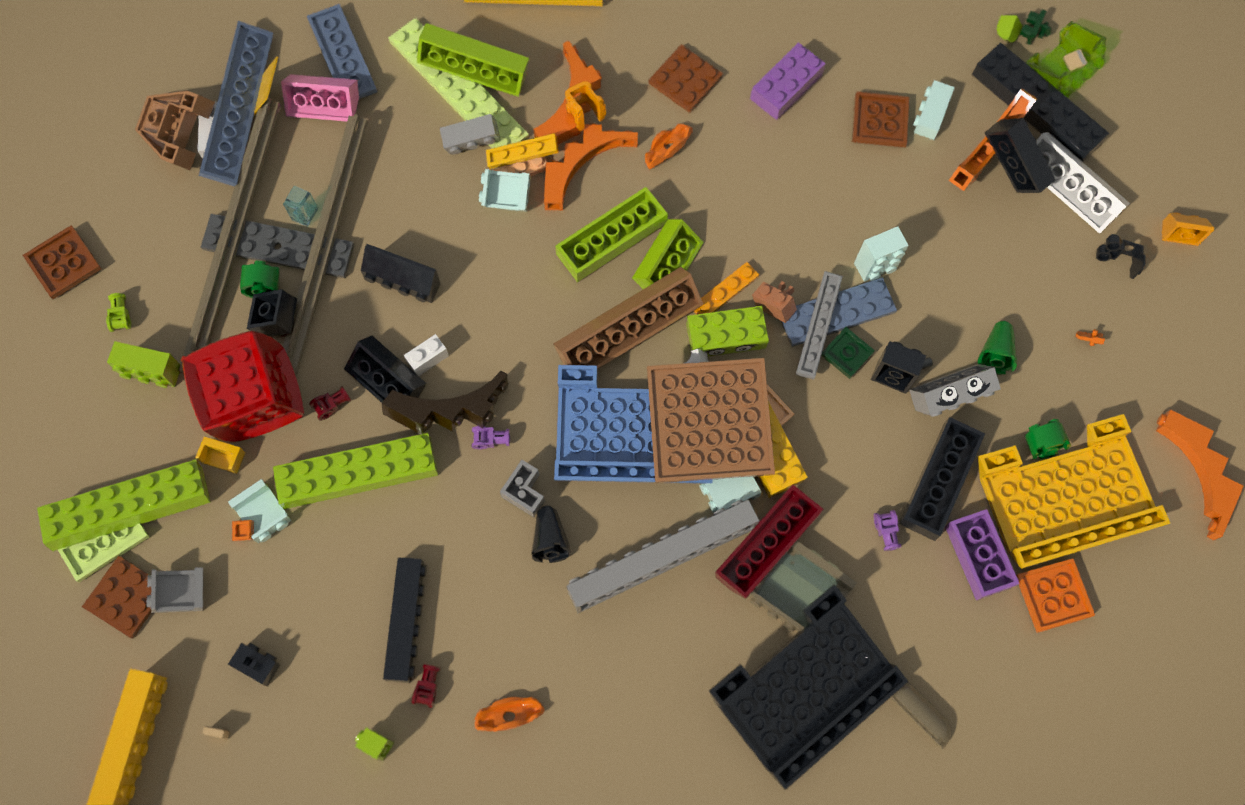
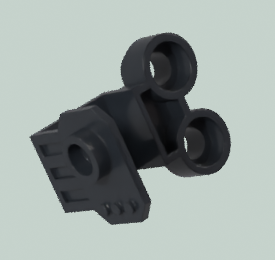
[1096,234,1146,279]

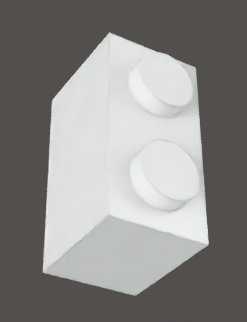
[404,334,449,376]

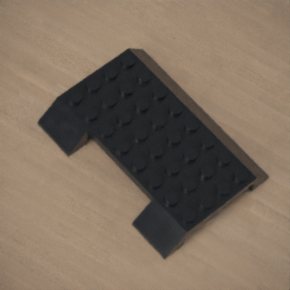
[709,584,909,790]

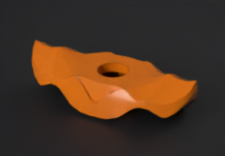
[645,123,693,170]
[475,697,544,732]

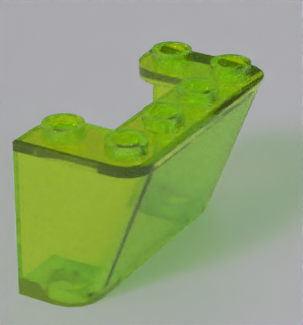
[1025,21,1107,98]

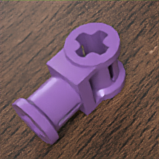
[471,426,510,449]
[873,510,902,551]

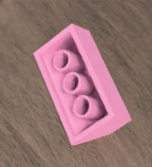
[281,74,359,121]

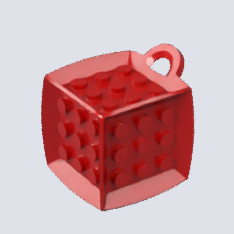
[180,331,304,442]

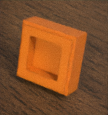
[232,520,254,541]

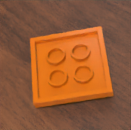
[1016,558,1095,633]

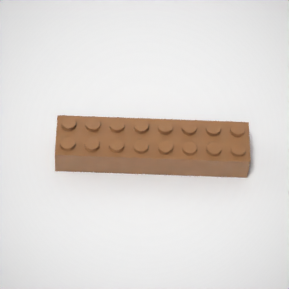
[553,267,703,369]

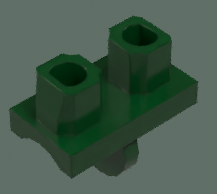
[1019,9,1052,45]

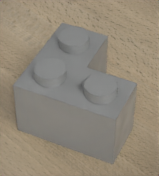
[500,460,545,517]

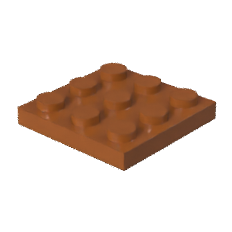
[648,44,723,113]
[852,92,909,148]
[22,225,102,299]
[82,556,152,639]

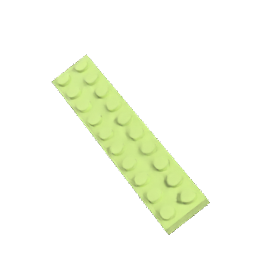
[388,18,529,148]

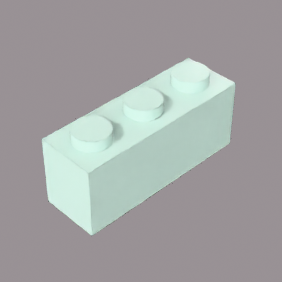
[913,80,954,140]

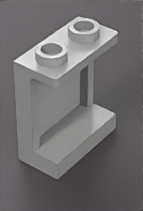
[147,568,203,613]

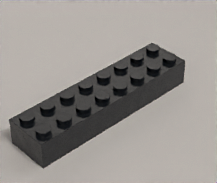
[972,42,1109,162]

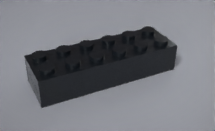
[899,417,985,541]

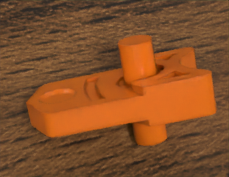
[1075,329,1105,346]

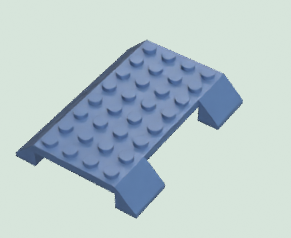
[554,365,713,484]

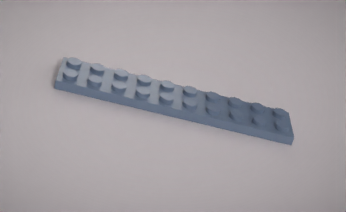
[198,21,273,187]

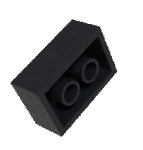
[871,341,927,394]

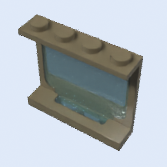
[748,541,857,633]

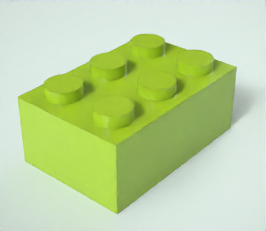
[107,341,180,388]

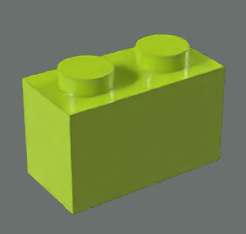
[355,728,394,761]

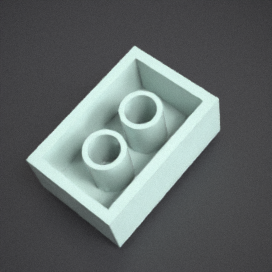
[854,226,909,282]

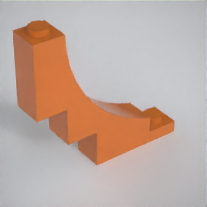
[1156,410,1244,540]

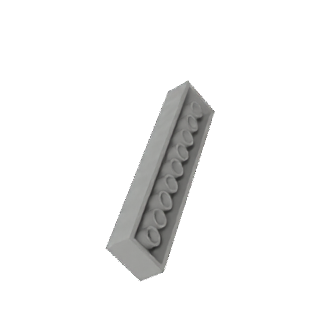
[567,500,759,613]

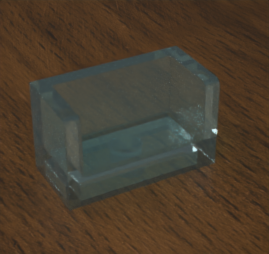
[283,186,318,227]

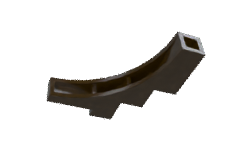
[381,371,509,435]

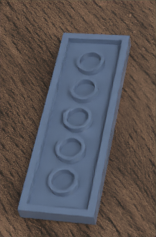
[307,4,377,99]
[781,277,897,347]

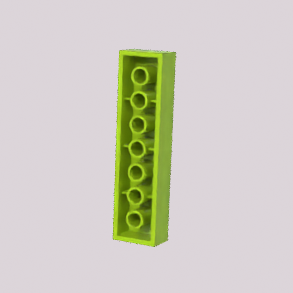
[273,433,438,509]
[37,459,211,551]

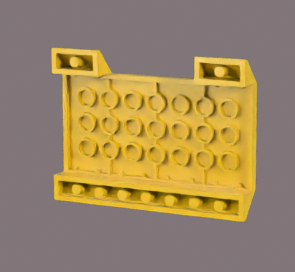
[978,414,1171,569]

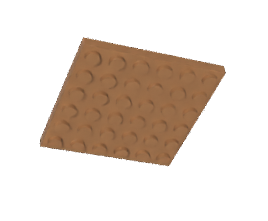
[647,358,775,483]

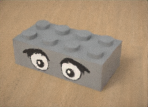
[909,364,1001,417]

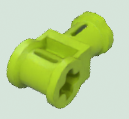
[106,293,131,332]

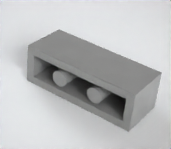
[440,114,500,154]

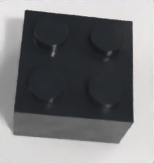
[246,289,297,336]

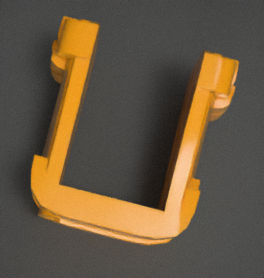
[565,81,606,131]

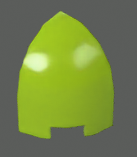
[997,16,1022,42]

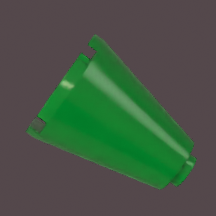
[978,321,1017,375]

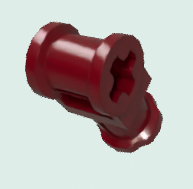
[309,386,351,421]
[412,664,441,708]

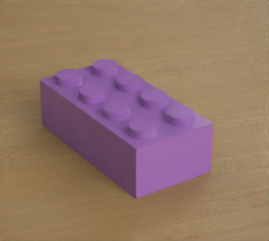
[750,42,826,120]
[945,509,1019,601]

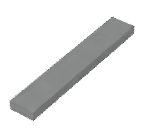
[796,271,843,380]

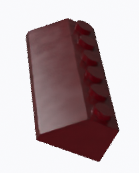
[715,485,824,599]

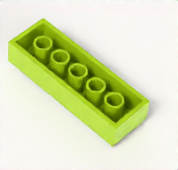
[417,23,529,97]
[555,187,668,282]

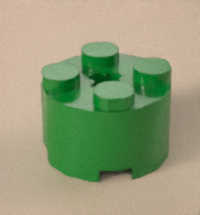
[240,260,280,298]
[1025,419,1071,460]

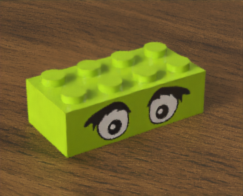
[686,306,769,357]

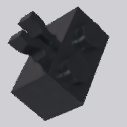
[228,642,280,686]

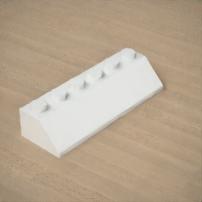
[1037,132,1130,233]

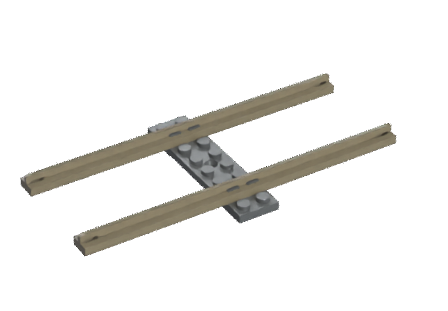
[179,97,368,376]

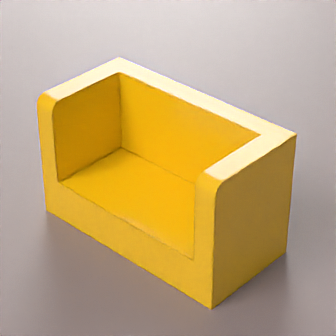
[195,436,246,474]

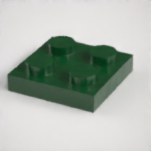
[821,327,875,379]

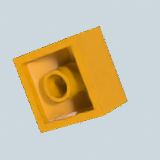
[1162,212,1214,246]

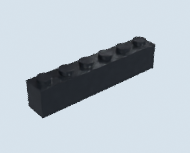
[383,557,427,683]

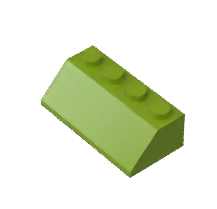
[632,219,704,289]

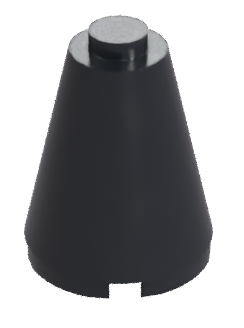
[531,506,572,563]

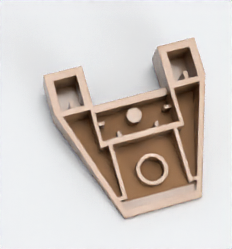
[135,91,215,170]

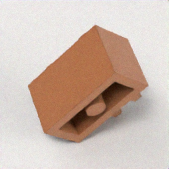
[752,281,797,323]

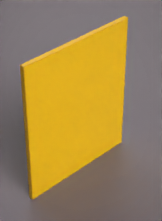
[253,56,278,116]

